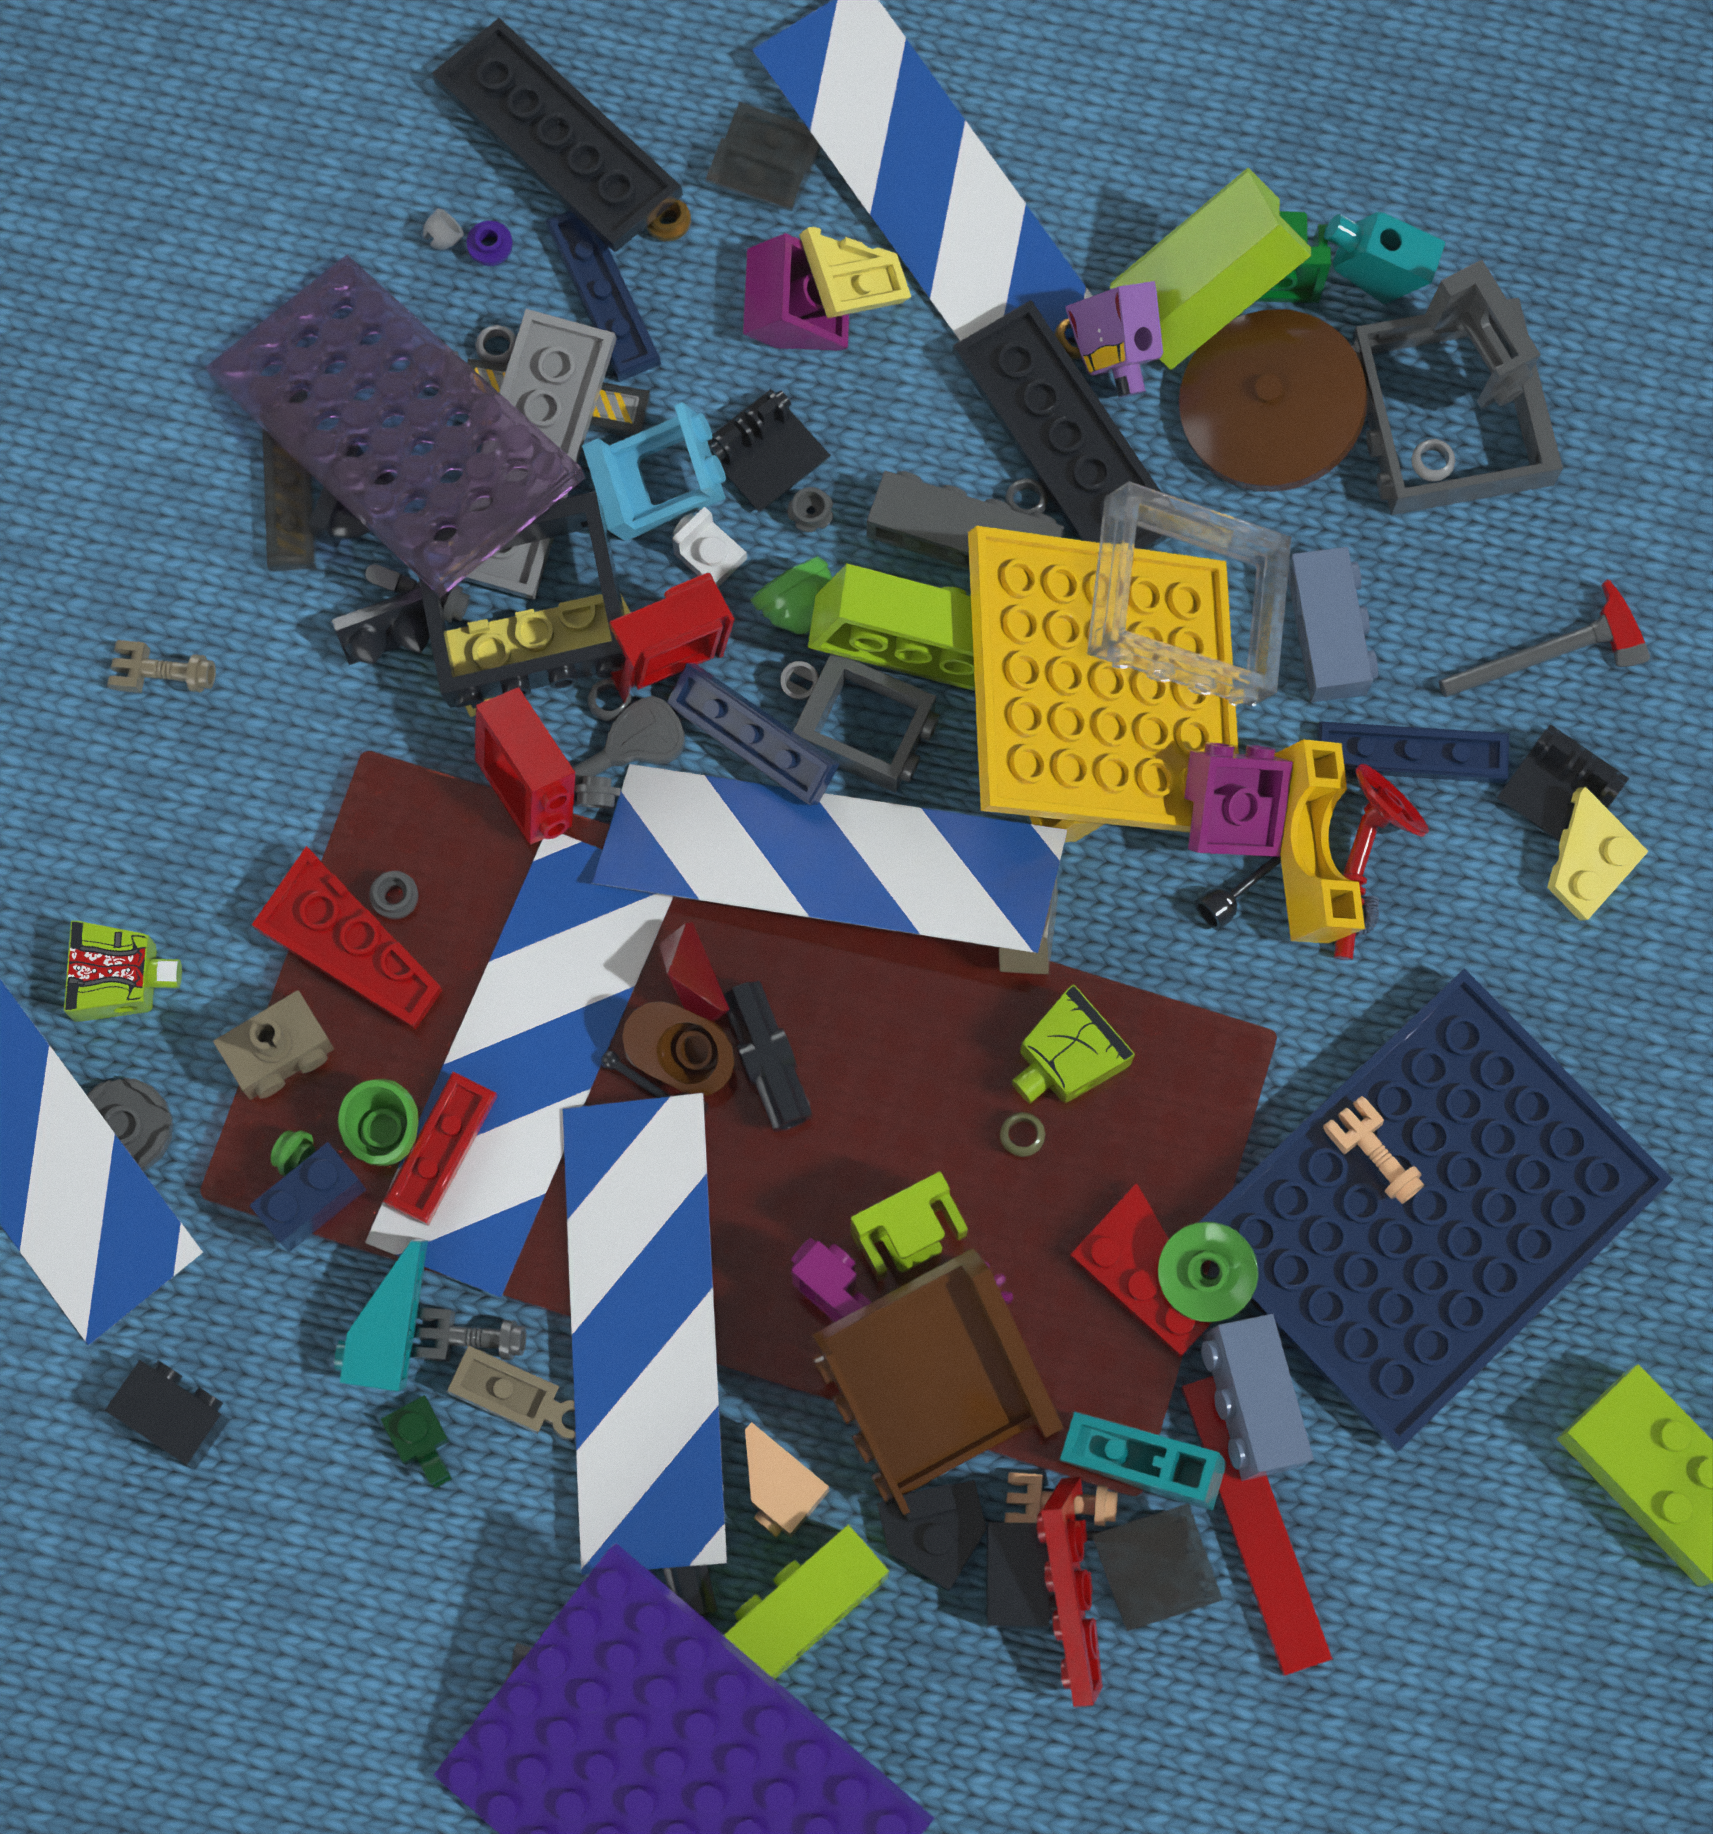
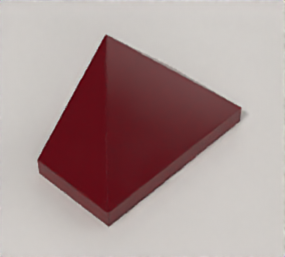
[659,922,730,1021]

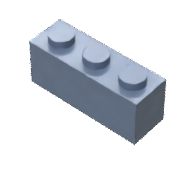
[1286,547,1378,703]
[1201,1314,1314,1481]

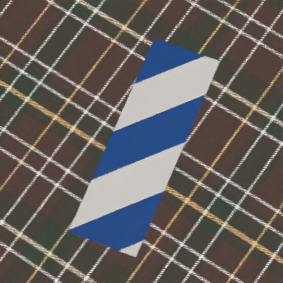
[752,0,1092,341]
[592,764,1067,953]
[365,834,674,1298]
[0,979,203,1346]
[563,1093,727,1575]

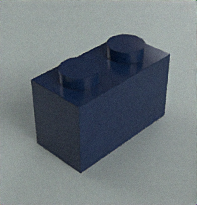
[249,1142,366,1252]

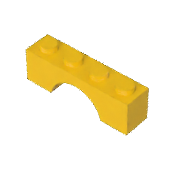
[1275,739,1365,944]

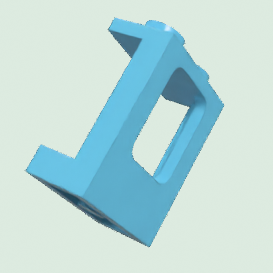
[582,402,726,541]

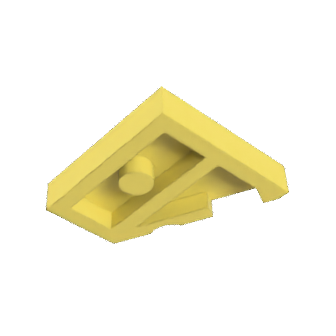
[799,227,911,318]
[1547,787,1649,921]

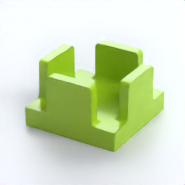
[851,1171,968,1281]

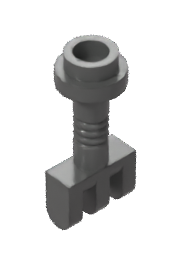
[365,564,471,623]
[414,1308,526,1362]

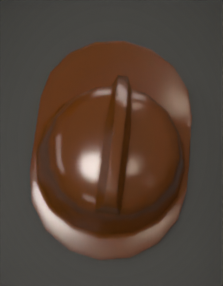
[622,1001,735,1096]

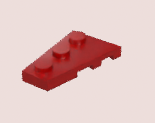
[1069,1183,1212,1358]

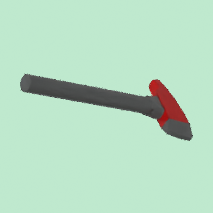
[1439,579,1650,698]

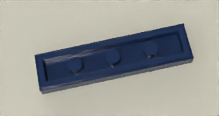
[546,210,661,382]
[666,663,840,806]
[1317,721,1509,783]

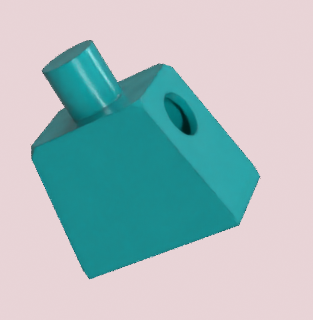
[1324,212,1446,304]

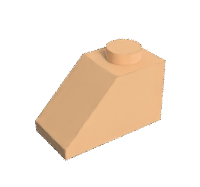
[745,1422,829,1538]

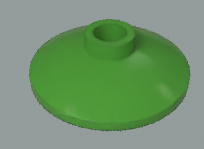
[1158,1222,1258,1322]

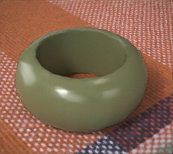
[1000,1112,1046,1157]

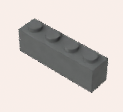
[867,471,1064,570]

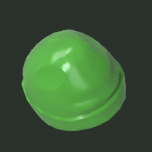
[750,555,832,634]
[338,1079,419,1166]

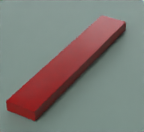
[1181,1376,1332,1676]

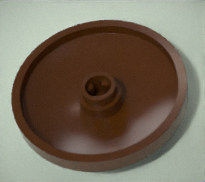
[1179,309,1367,492]

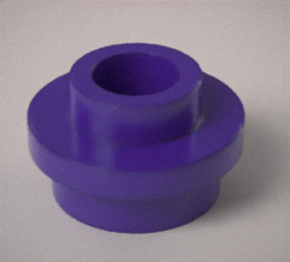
[466,221,513,266]

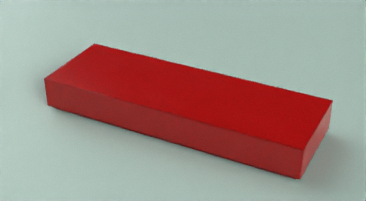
[383,1072,498,1226]

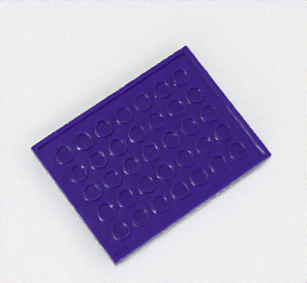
[433,1543,935,1834]

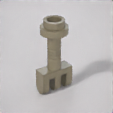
[107,640,216,693]

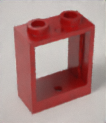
[475,687,575,845]

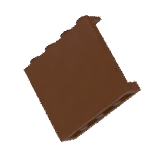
[812,1248,1063,1515]

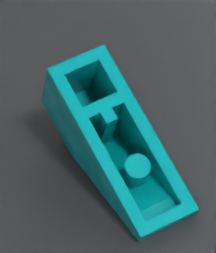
[334,1238,428,1392]
[1060,1411,1227,1511]

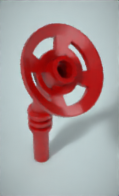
[1334,764,1429,960]

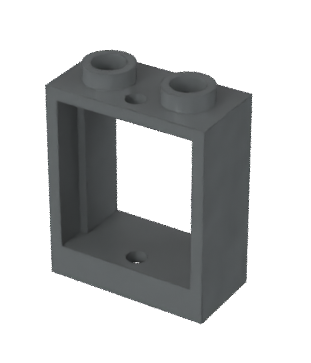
[793,654,940,793]

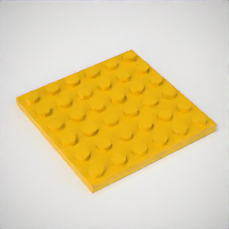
[968,526,1239,833]

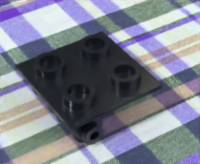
[708,389,831,513]
[1496,724,1629,842]

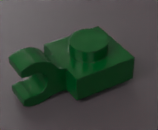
[381,1395,452,1489]

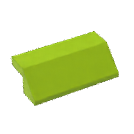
[1110,167,1311,370]

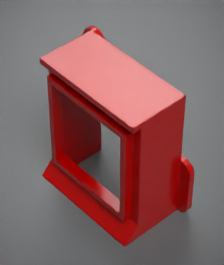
[609,573,735,704]

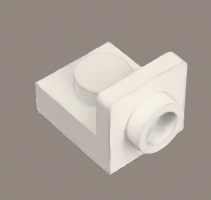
[672,507,747,587]

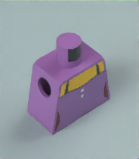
[1065,281,1163,398]

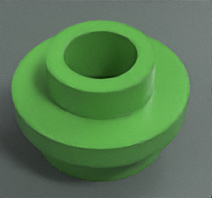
[271,1130,316,1177]

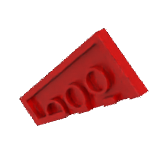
[252,845,442,1030]
[1037,1477,1103,1707]

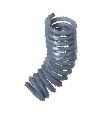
[1356,896,1380,936]

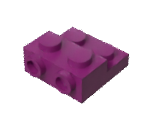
[1184,742,1293,857]
[791,1238,872,1322]

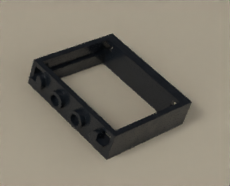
[410,491,626,709]

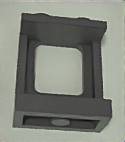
[1425,260,1541,409]

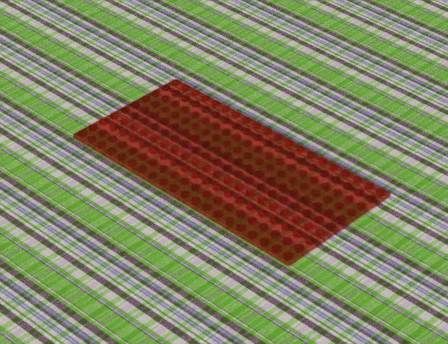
[200,751,1277,1497]

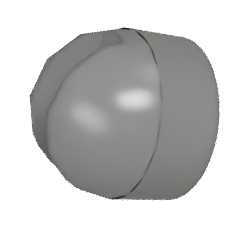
[423,208,464,250]
[780,661,819,700]

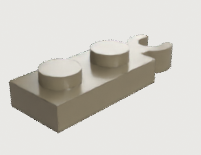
[447,1345,576,1441]

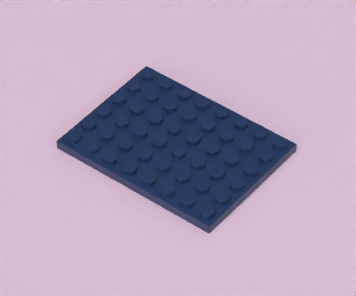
[1199,968,1673,1452]

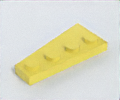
[447,594,631,717]

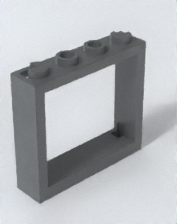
[1350,298,1563,515]

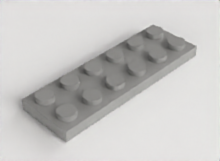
[443,309,617,600]

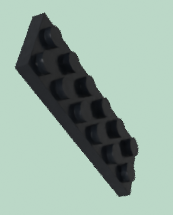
[431,18,683,253]
[952,300,1183,550]

